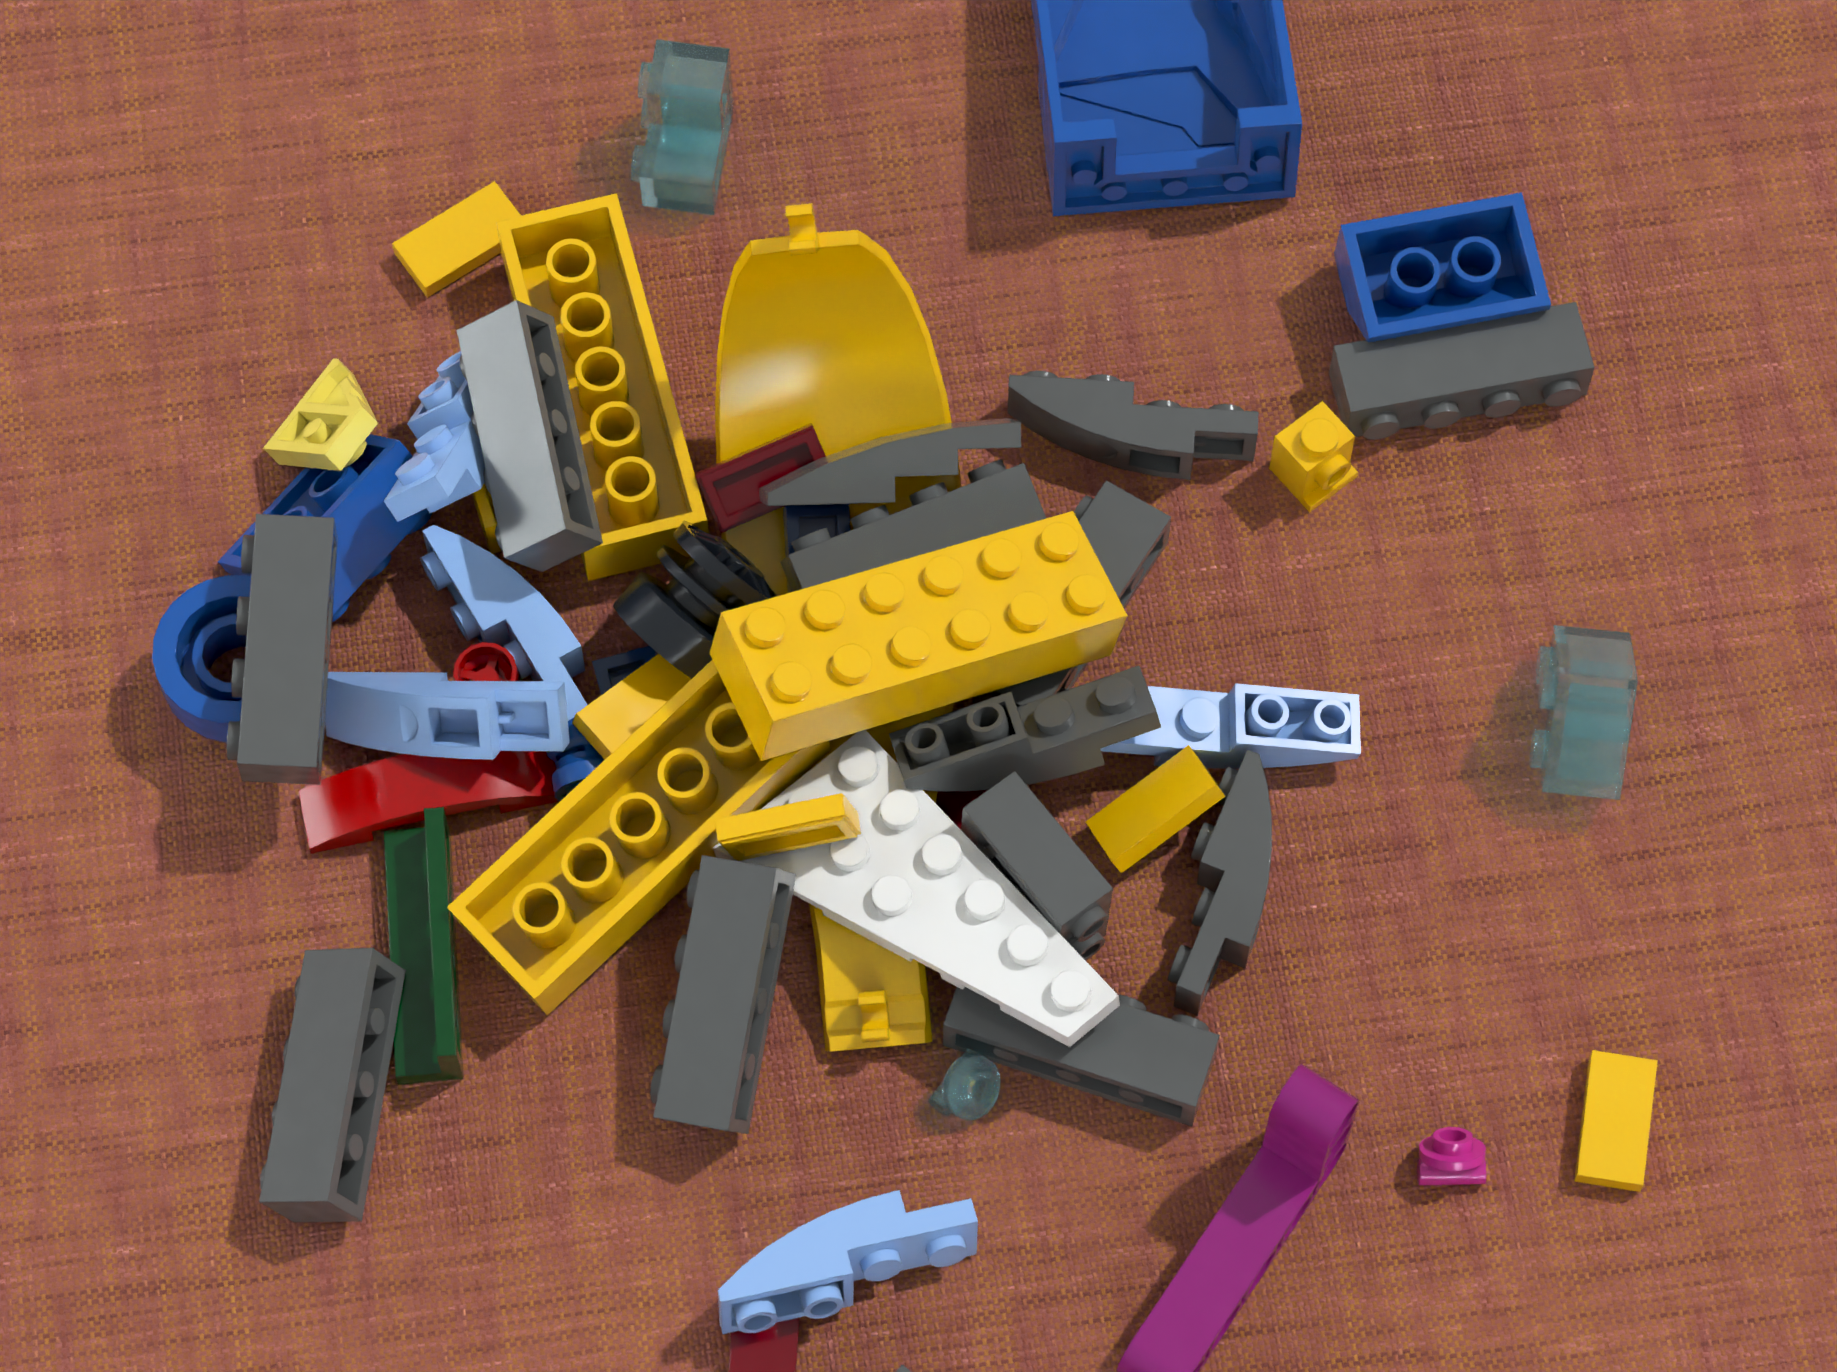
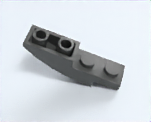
[1007,371,1259,480]
[889,665,1161,791]
[1168,750,1272,1016]

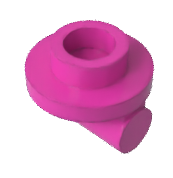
[1417,1127,1486,1185]

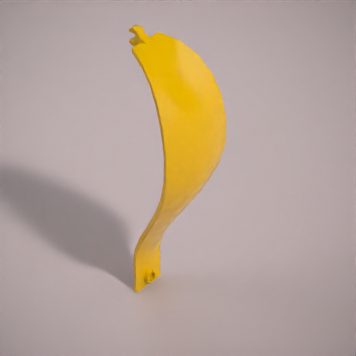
[715,203,961,1052]

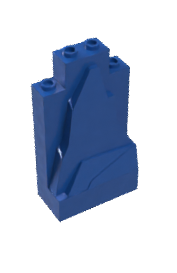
[1031,0,1302,216]

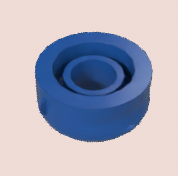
[152,575,251,744]

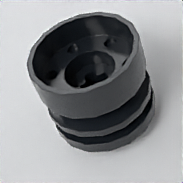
[613,520,778,679]

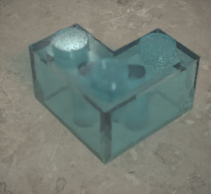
[631,39,734,215]
[1530,625,1638,800]

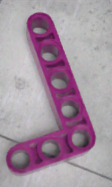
[1116,1064,1359,1372]

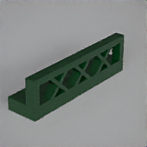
[384,807,464,1085]

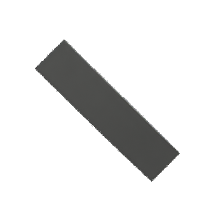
[759,418,1021,506]

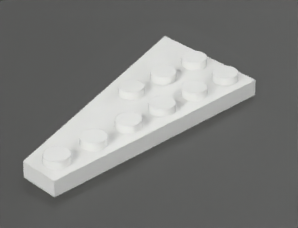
[713,730,1120,1047]

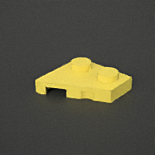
[263,358,378,471]

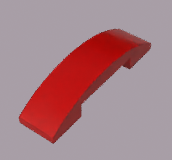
[298,751,559,854]

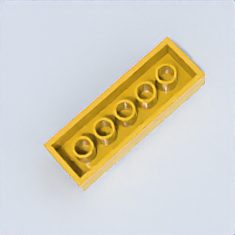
[496,193,709,581]
[710,511,1128,761]
[447,660,832,1016]

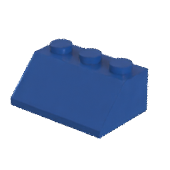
[1334,192,1551,343]
[218,434,432,622]

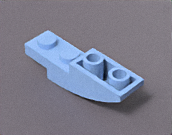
[384,351,485,522]
[420,525,587,721]
[325,672,570,760]
[1100,683,1361,769]
[718,1190,978,1334]

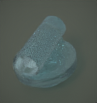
[928,1049,1000,1120]

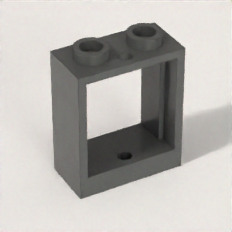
[961,771,1113,961]

